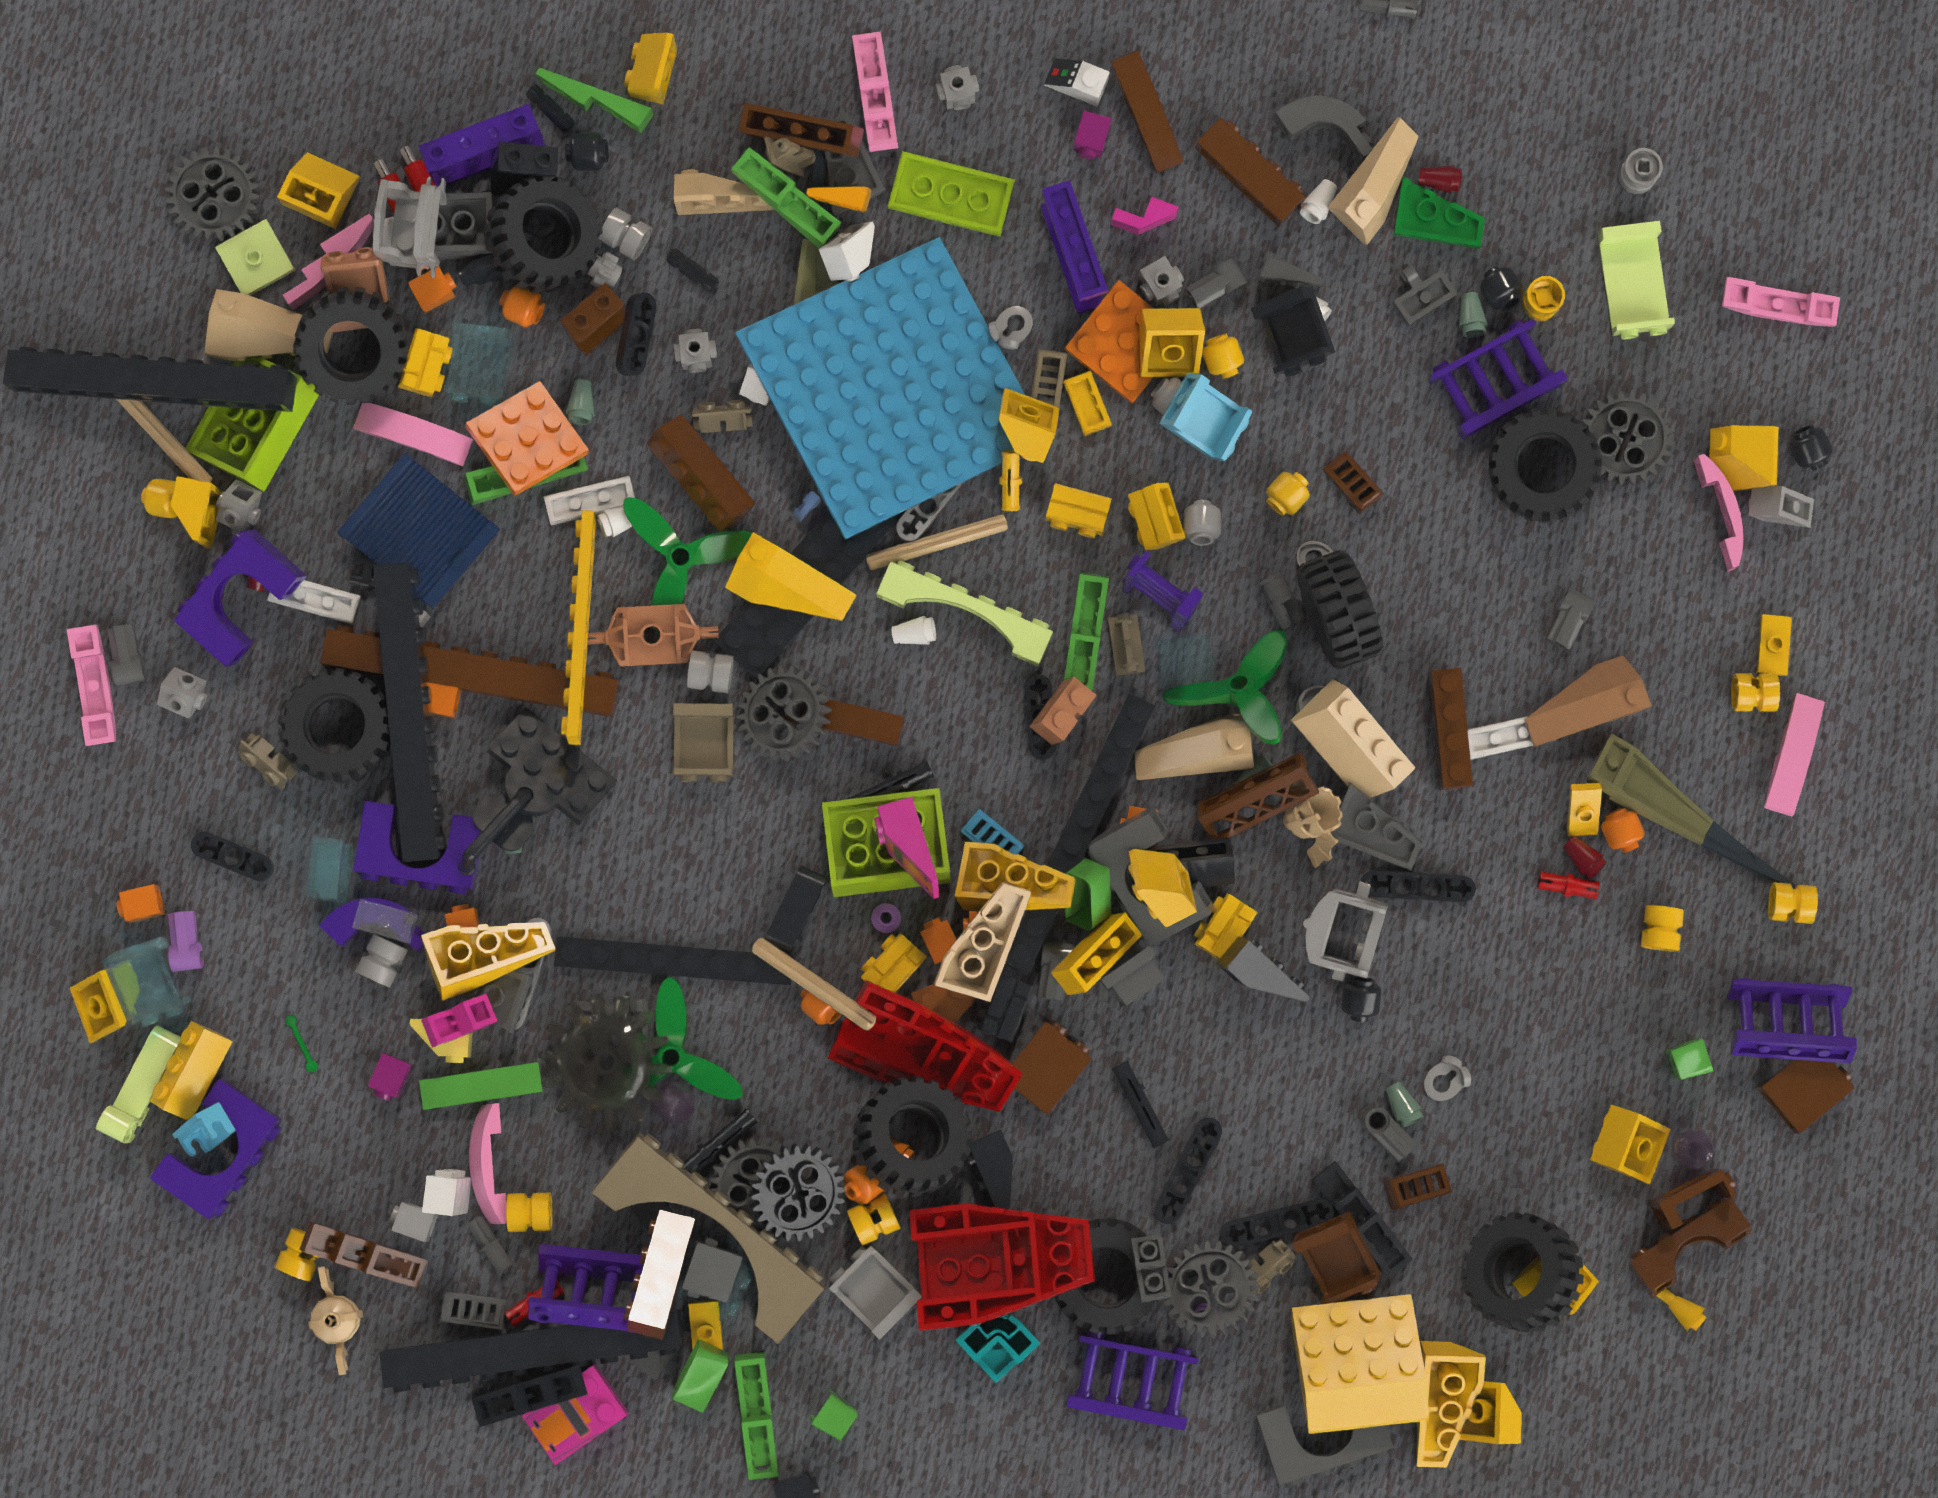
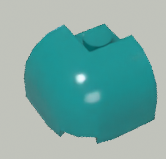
[955,1313,1041,1383]

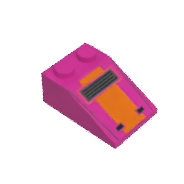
[874,797,939,899]
[522,1364,629,1465]

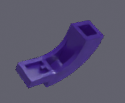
[319,898,426,952]

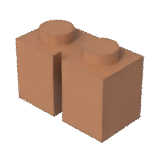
[1030,677,1097,745]

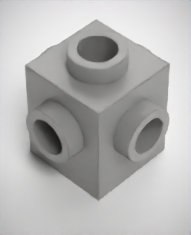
[936,65,979,110]
[1138,256,1184,306]
[674,329,717,373]
[216,479,262,532]
[157,667,207,719]

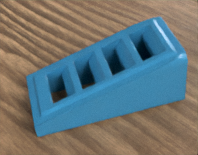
[960,809,1024,855]

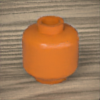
[499,286,545,327]
[1601,807,1645,853]
[800,982,842,1025]
[843,1164,885,1205]

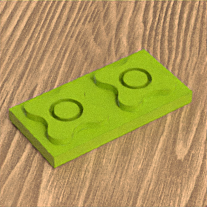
[888,151,1015,237]

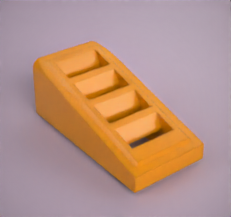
[806,186,872,213]

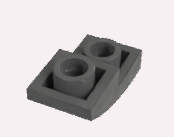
[1131,1234,1171,1303]

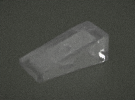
[352,899,418,944]

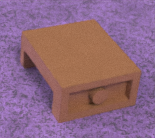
[320,247,390,332]

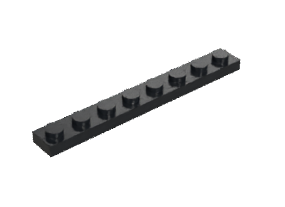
[554,936,794,986]

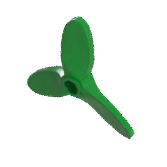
[623,497,752,633]
[1162,630,1288,745]
[604,977,744,1104]

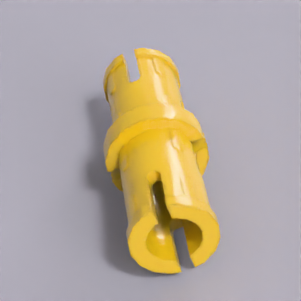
[999,450,1022,511]

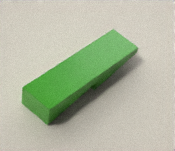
[535,68,654,134]
[731,147,841,249]
[464,457,588,505]
[1064,572,1109,691]
[419,1062,543,1110]
[734,1351,779,1480]

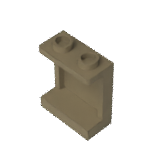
[673,703,734,783]

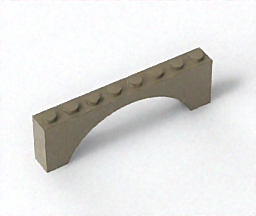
[592,1132,824,1344]

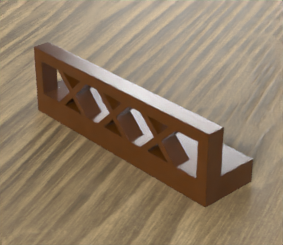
[1198,752,1319,840]

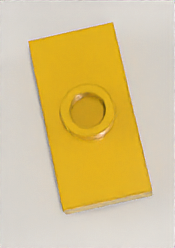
[1063,371,1112,436]
[1756,614,1792,676]
[1567,783,1602,836]
[688,1300,724,1350]

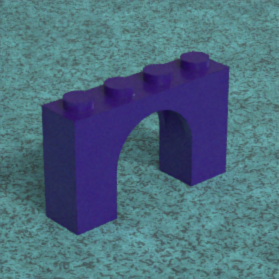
[174,529,307,667]
[353,801,481,895]
[149,1079,282,1219]

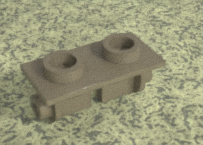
[764,136,816,177]
[692,400,753,433]
[1108,613,1145,676]
[238,733,298,790]
[1250,1239,1296,1294]

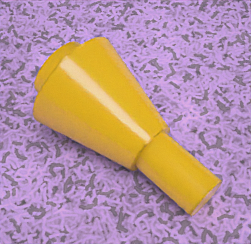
[1656,1289,1707,1332]

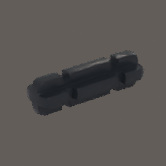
[526,84,575,133]
[666,249,719,293]

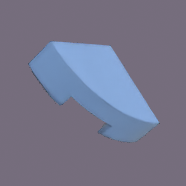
[793,491,821,522]

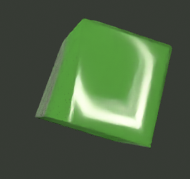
[1065,858,1112,930]
[1664,1038,1713,1080]
[672,1339,729,1413]
[810,1389,858,1441]

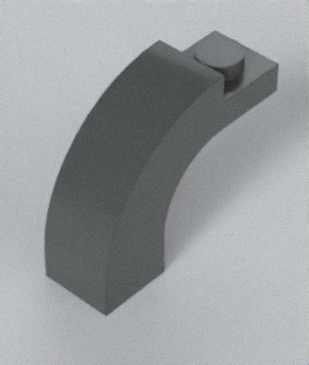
[1273,96,1373,163]

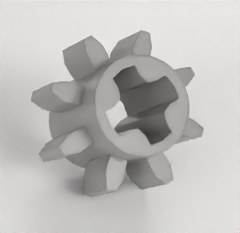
[586,252,622,288]

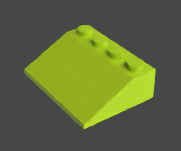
[185,356,319,492]
[822,788,951,897]

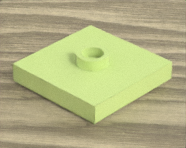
[215,219,296,296]

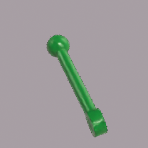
[285,1015,318,1072]

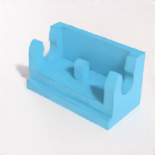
[172,1102,236,1157]

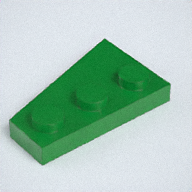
[1393,177,1485,249]

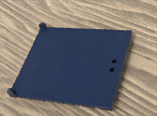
[337,453,500,609]

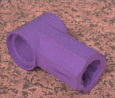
[168,911,204,972]

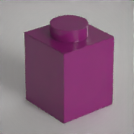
[1073,111,1112,160]
[368,1053,413,1101]

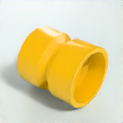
[1522,276,1565,321]
[1731,673,1780,712]
[1768,882,1818,924]
[1640,905,1684,952]
[506,1192,552,1232]
[847,1193,901,1246]
[274,1228,321,1282]

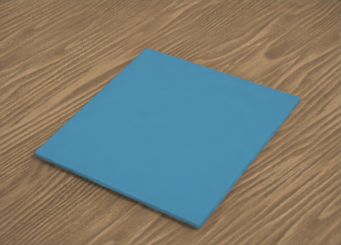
[735,237,1025,540]

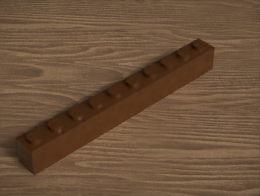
[320,625,620,717]

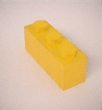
[1051,912,1142,995]
[150,1021,233,1120]

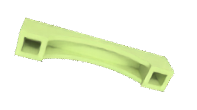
[876,560,1053,667]

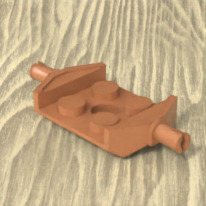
[588,604,719,667]

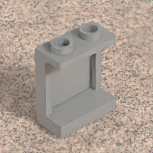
[829,1245,922,1340]

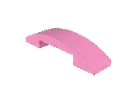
[1722,277,1840,327]
[353,402,473,467]
[1693,454,1743,571]
[67,625,116,746]
[469,1103,507,1224]

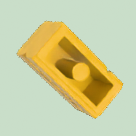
[398,328,453,397]
[1045,483,1112,538]
[1128,483,1185,551]
[1193,893,1258,960]
[861,933,927,993]

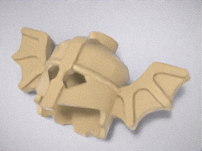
[1282,779,1342,868]
[308,1266,363,1375]

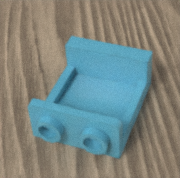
[1159,373,1252,461]

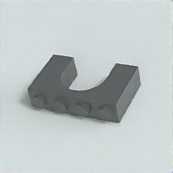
[1088,806,1214,946]
[1254,1404,1394,1488]

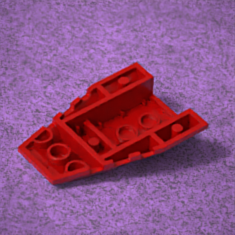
[827,980,1023,1112]
[909,1203,1095,1331]

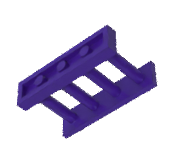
[419,104,546,187]
[1040,180,1108,314]
[1428,319,1568,439]
[1122,551,1204,633]
[1727,978,1857,1063]
[528,1244,644,1333]
[1066,1330,1198,1430]

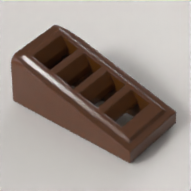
[1323,451,1384,515]
[1383,1164,1452,1210]

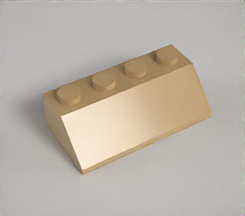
[1291,679,1415,798]

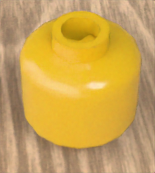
[1202,333,1244,379]
[1266,472,1310,516]
[141,479,177,518]

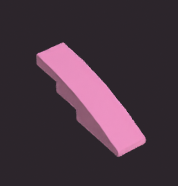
[852,31,898,152]
[283,213,374,310]
[1764,693,1825,817]

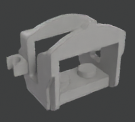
[373,177,447,279]
[1303,881,1388,982]

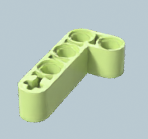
[96,1025,181,1143]

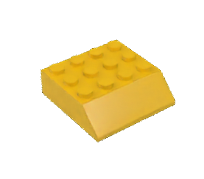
[1291,1294,1429,1434]

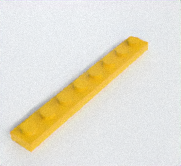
[561,510,596,745]

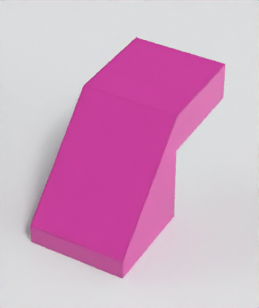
[1111,197,1179,235]
[421,994,497,1048]

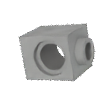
[390,1201,439,1242]

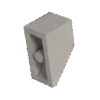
[1748,486,1814,528]

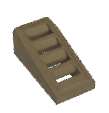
[1031,348,1067,407]

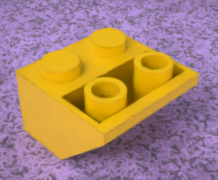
[277,152,361,229]
[1128,849,1197,927]

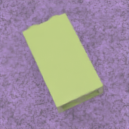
[1598,221,1675,340]

